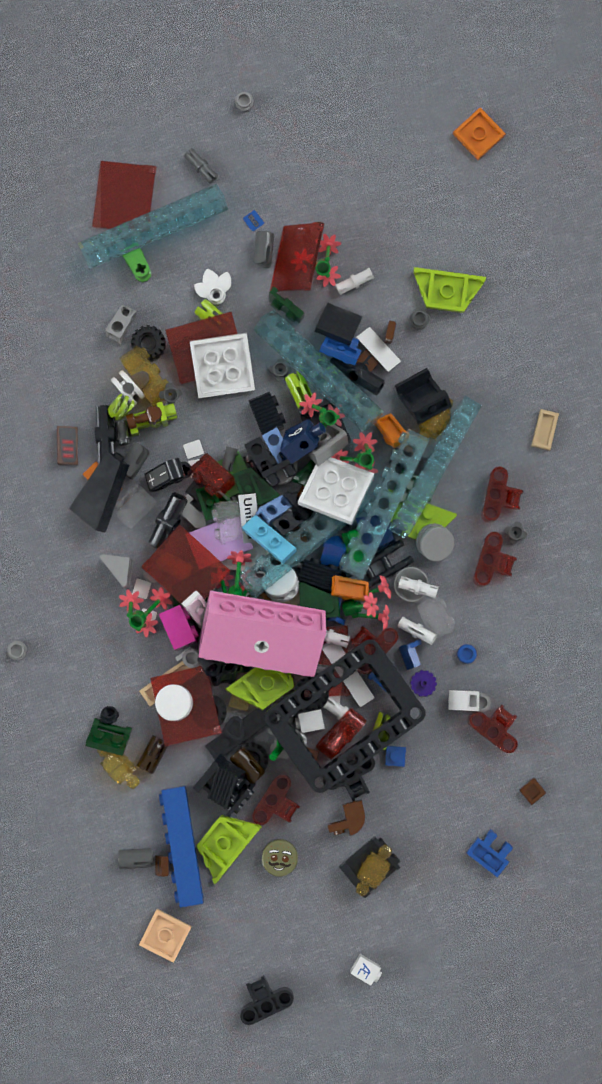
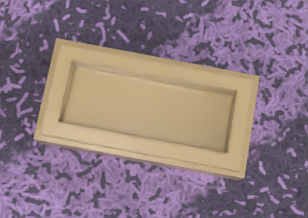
[531,409,559,451]

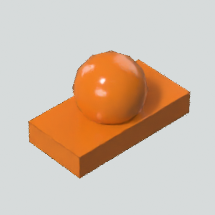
[374,413,410,448]
[331,575,369,602]

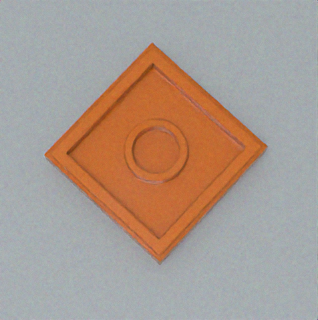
[453,107,506,160]

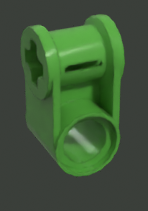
[121,243,151,282]

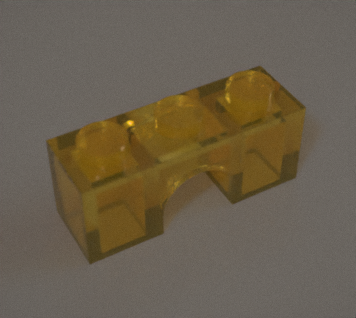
[118,346,172,407]

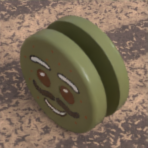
[262,839,298,877]

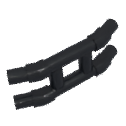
[342,539,414,588]

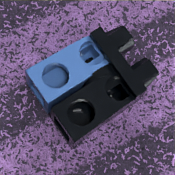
[244,428,296,487]
[255,491,314,538]

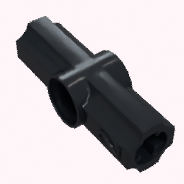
[328,357,385,395]
[95,405,116,464]
[149,492,188,550]

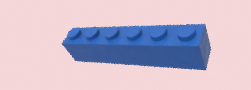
[159,785,204,908]

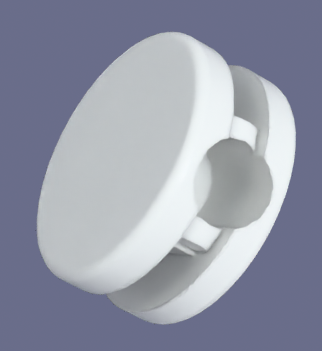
[111,370,145,406]
[262,565,299,603]
[155,684,193,721]

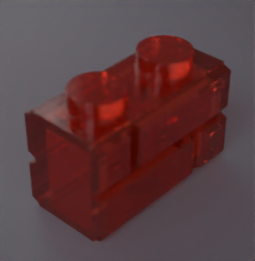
[191,453,235,498]

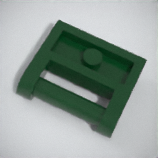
[85,718,132,756]

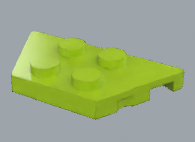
[413,267,486,313]
[387,489,457,540]
[225,667,294,710]
[197,815,262,884]

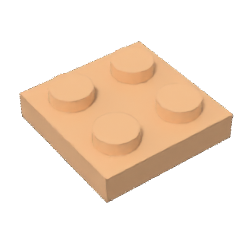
[139,909,192,963]

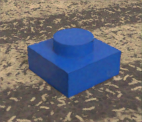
[385,746,406,767]

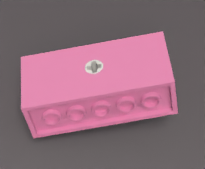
[199,591,326,677]

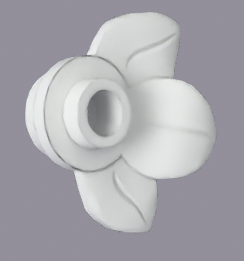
[194,269,231,305]

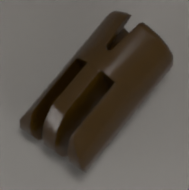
[137,735,169,774]
[230,747,265,784]

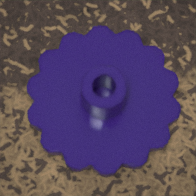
[410,670,437,697]

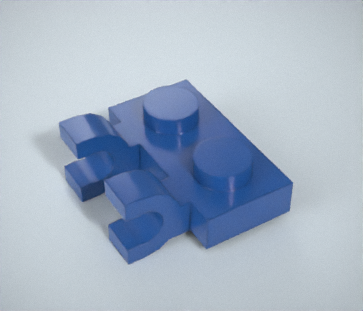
[319,337,361,365]
[466,829,513,878]

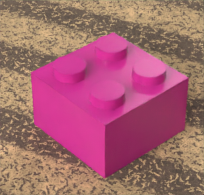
[159,605,199,651]

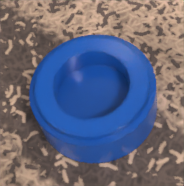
[457,644,477,664]

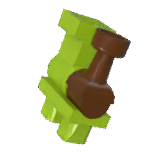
[126,402,178,437]

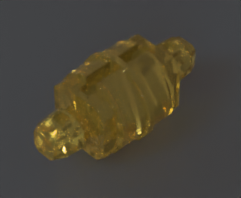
[417,398,453,444]
[97,749,140,789]
[356,844,392,896]

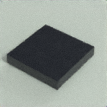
[314,302,363,346]

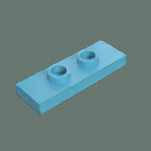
[242,515,297,564]

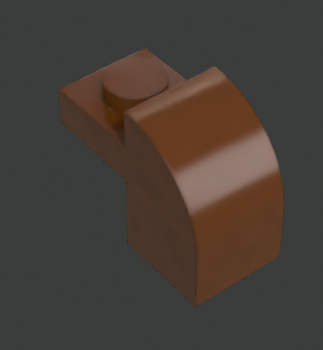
[327,800,365,836]

